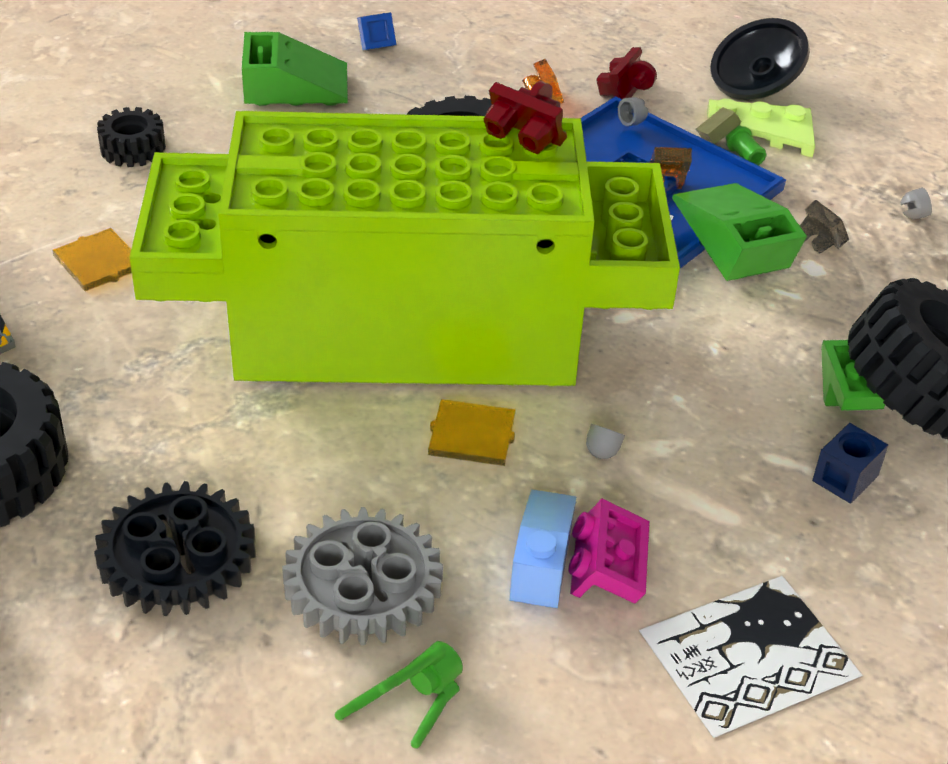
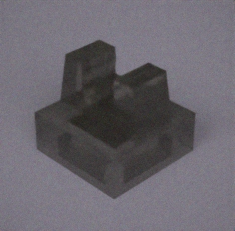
[800,200,849,254]

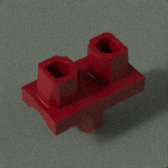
[596,47,657,99]
[483,81,567,155]

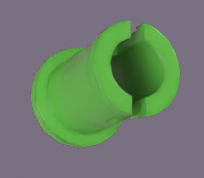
[725,125,767,166]

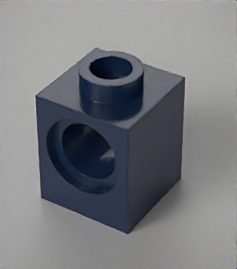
[812,423,889,504]

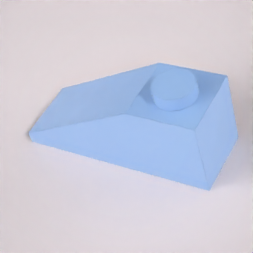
[509,489,577,608]

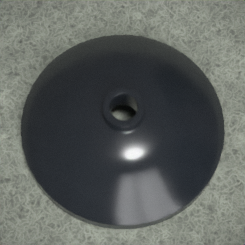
[710,18,810,100]

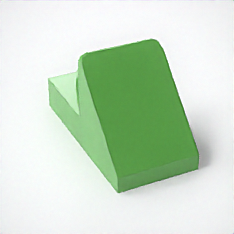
[821,340,885,411]

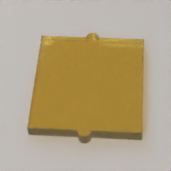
[52,228,132,291]
[428,399,516,466]

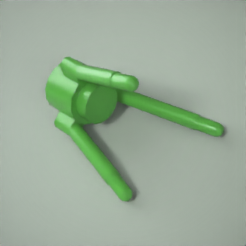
[334,641,463,748]

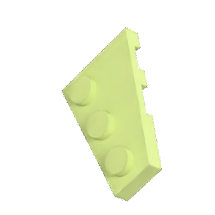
[707,98,815,158]

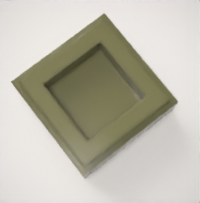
[696,107,742,144]

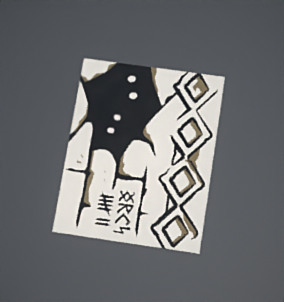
[639,576,863,738]

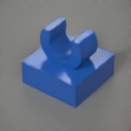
[357,12,397,50]

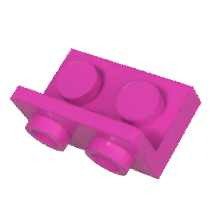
[568,498,650,604]

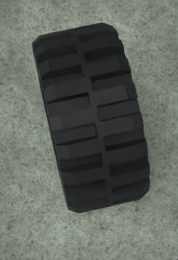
[848,278,948,439]
[0,362,68,527]

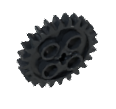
[94,481,256,616]

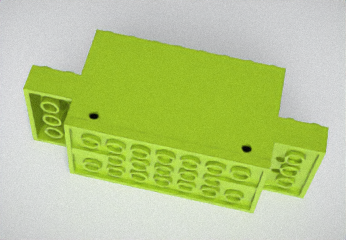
[129,111,680,386]

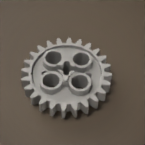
[282,507,443,645]

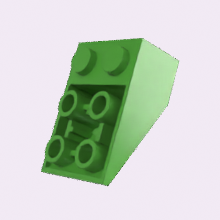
[242,32,348,106]
[672,183,807,281]

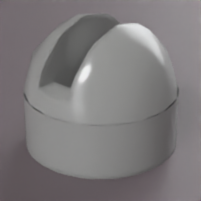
[618,97,649,126]
[901,187,932,219]
[586,424,625,459]

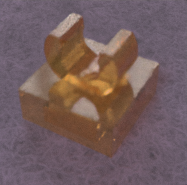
[522,59,564,104]
[650,147,692,189]

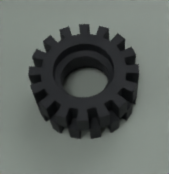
[97,107,166,167]

